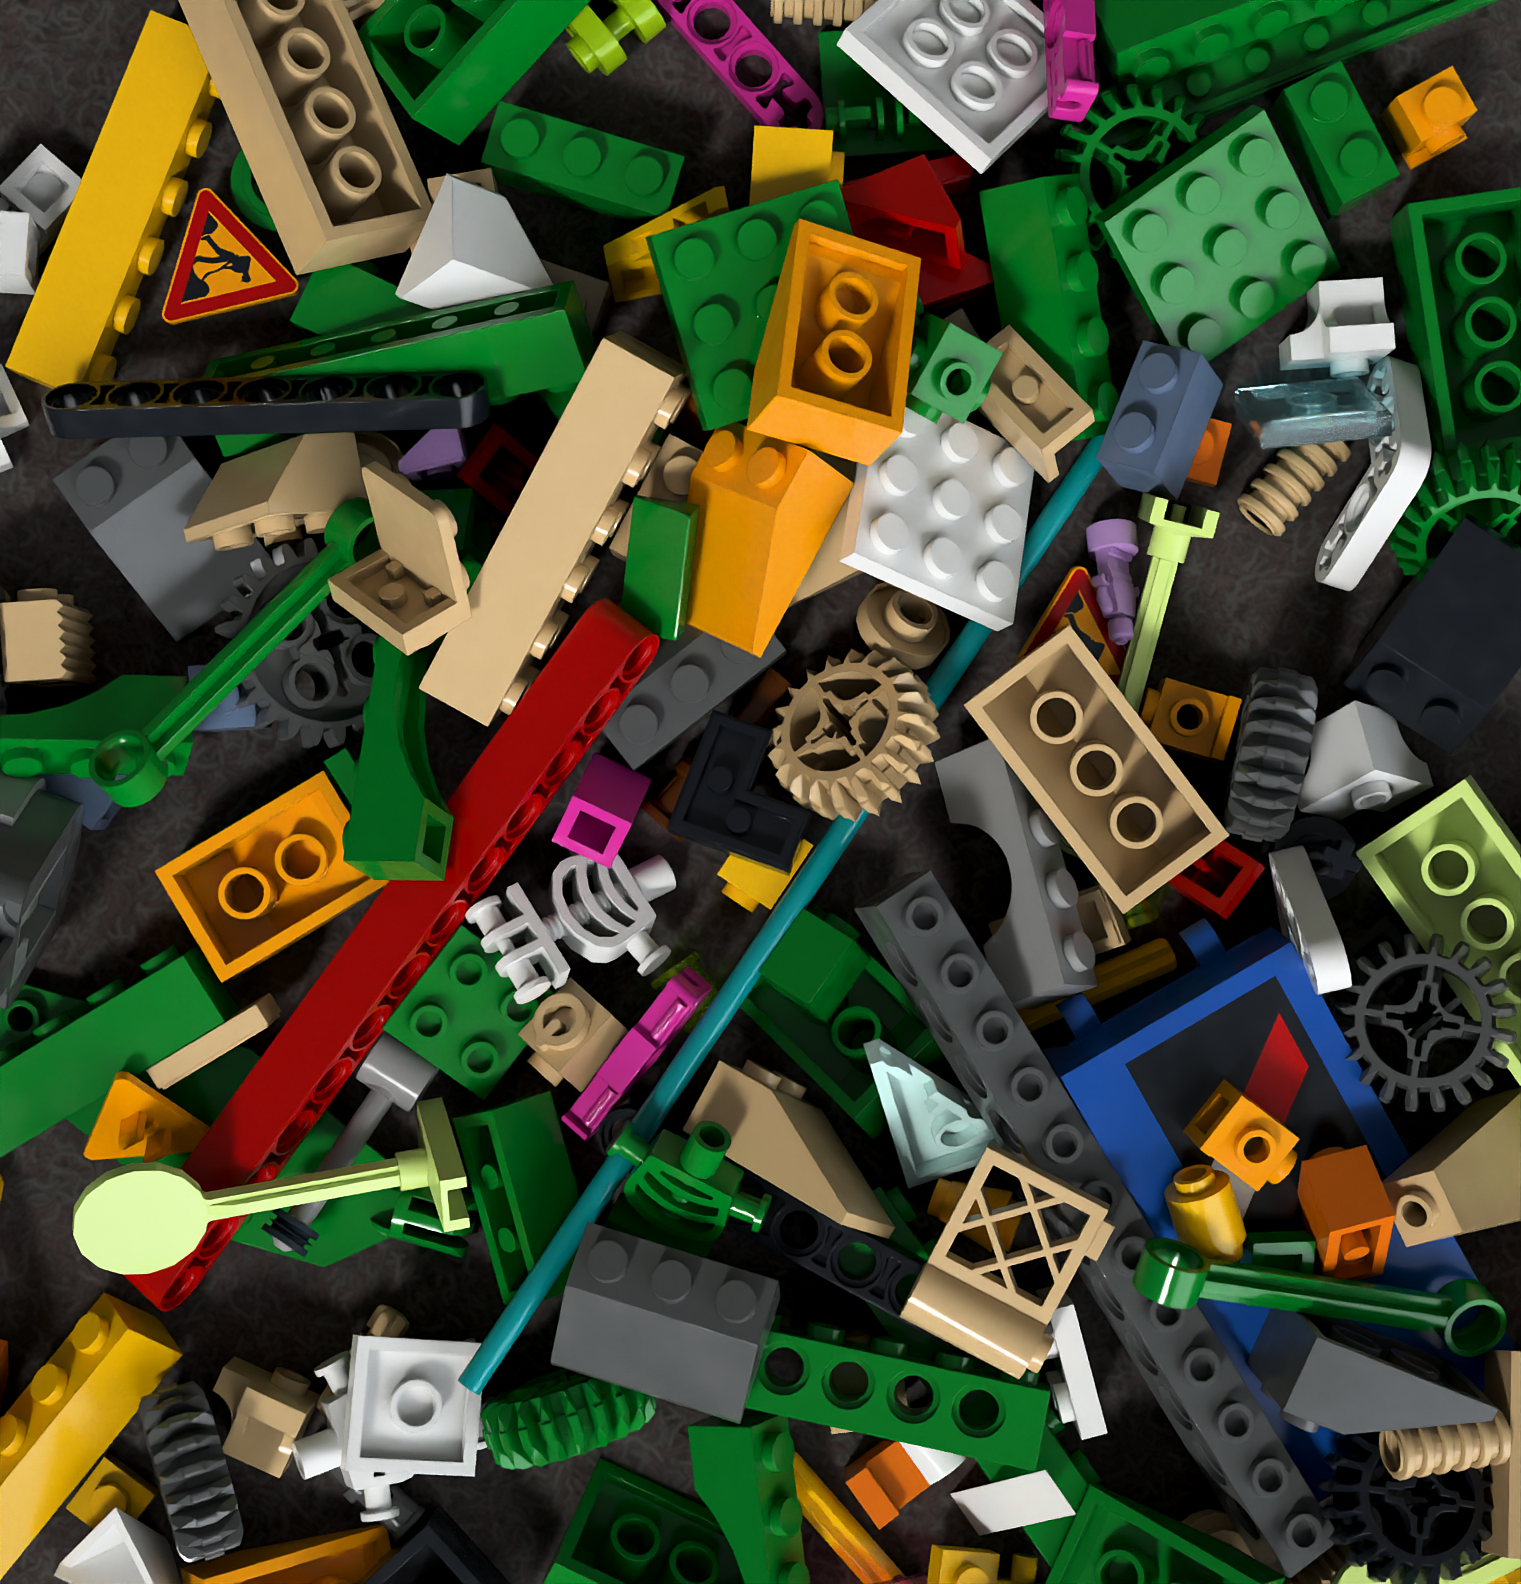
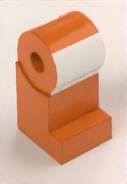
[844,1439,967,1530]

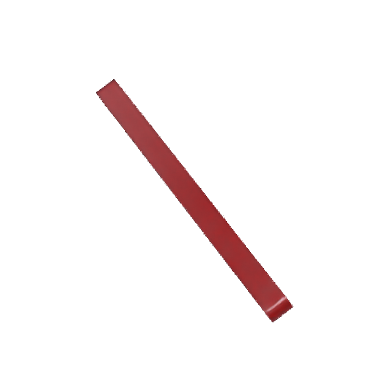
[122,598,660,1312]

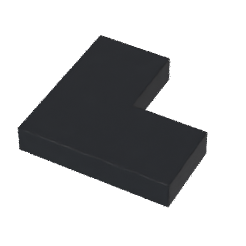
[666,710,812,876]

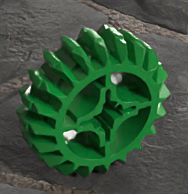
[1051,84,1210,259]
[1388,438,1521,577]
[480,1368,656,1470]

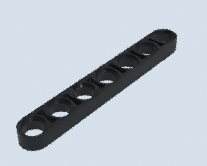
[42,371,492,439]
[598,1103,971,1355]

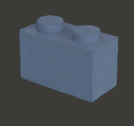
[1096,340,1223,501]

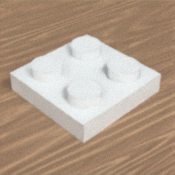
[1035,1286,1108,1440]
[340,1335,482,1477]

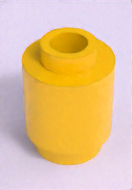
[1164,1164,1247,1262]

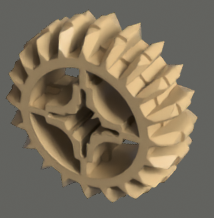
[768,649,941,822]

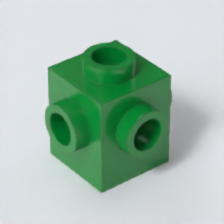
[905,312,1003,424]

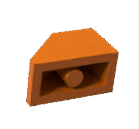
[1297,1145,1395,1281]

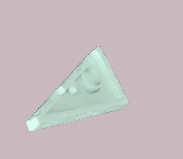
[863,1039,1001,1189]

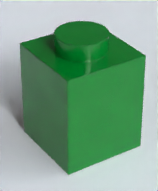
[759,908,870,1023]

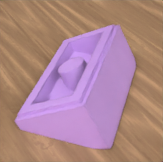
[397,428,472,485]

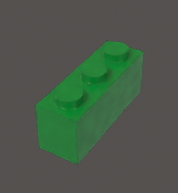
[481,101,687,226]
[453,1091,579,1305]

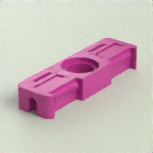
[1043,0,1099,123]
[561,966,714,1141]

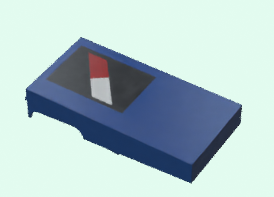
[1041,918,1517,1503]

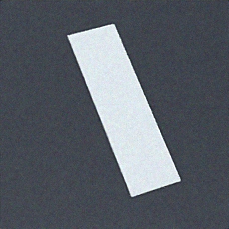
[950,1470,1076,1536]

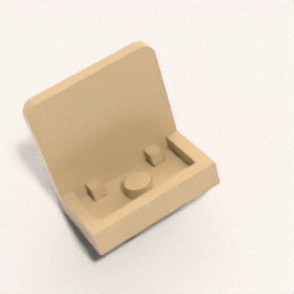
[327,461,472,656]

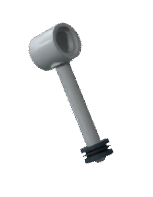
[261,1031,440,1257]

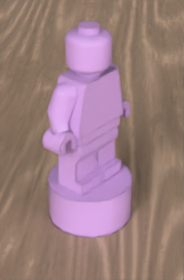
[1086,519,1140,645]

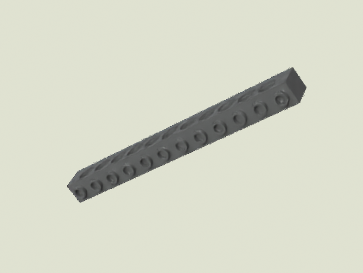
[854,870,1335,1578]

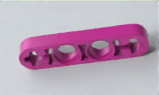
[651,0,824,130]

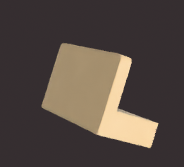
[977,325,1095,483]

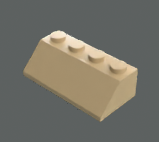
[964,623,1230,914]

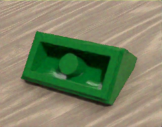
[621,495,700,641]

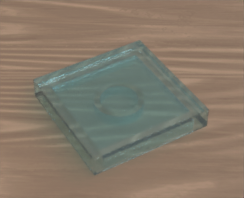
[1234,376,1392,449]

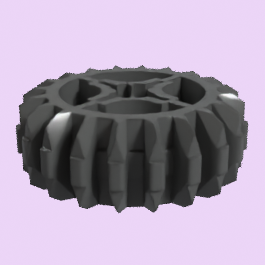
[1221,667,1318,843]
[1334,933,1517,1113]
[138,1381,244,1563]

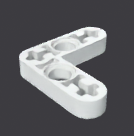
[1315,355,1431,591]
[1269,845,1352,999]

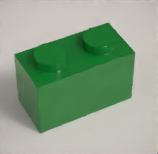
[1270,60,1400,220]

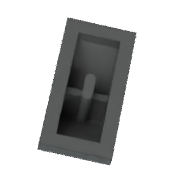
[1345,915,1462,1040]

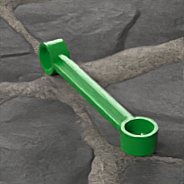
[88,497,381,807]
[1132,1237,1507,1357]

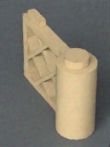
[899,1142,1116,1379]

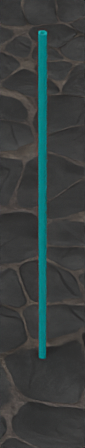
[458,393,1122,1395]

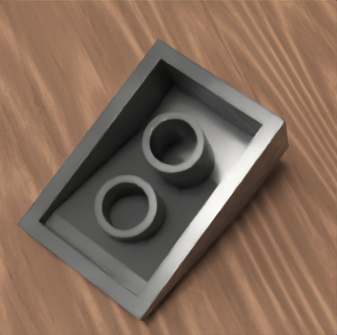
[52,436,273,643]
[1246,1308,1498,1435]

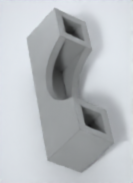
[935,739,1098,1009]

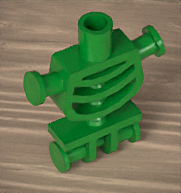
[603,1120,772,1258]

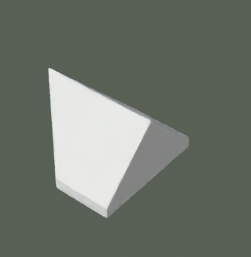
[395,173,553,311]
[54,1507,181,1584]

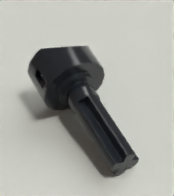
[1266,816,1362,900]

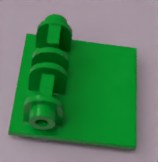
[818,30,953,158]
[382,924,555,1100]

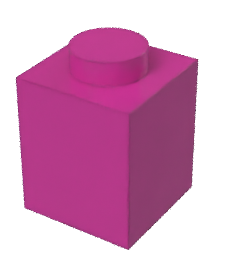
[552,752,652,868]

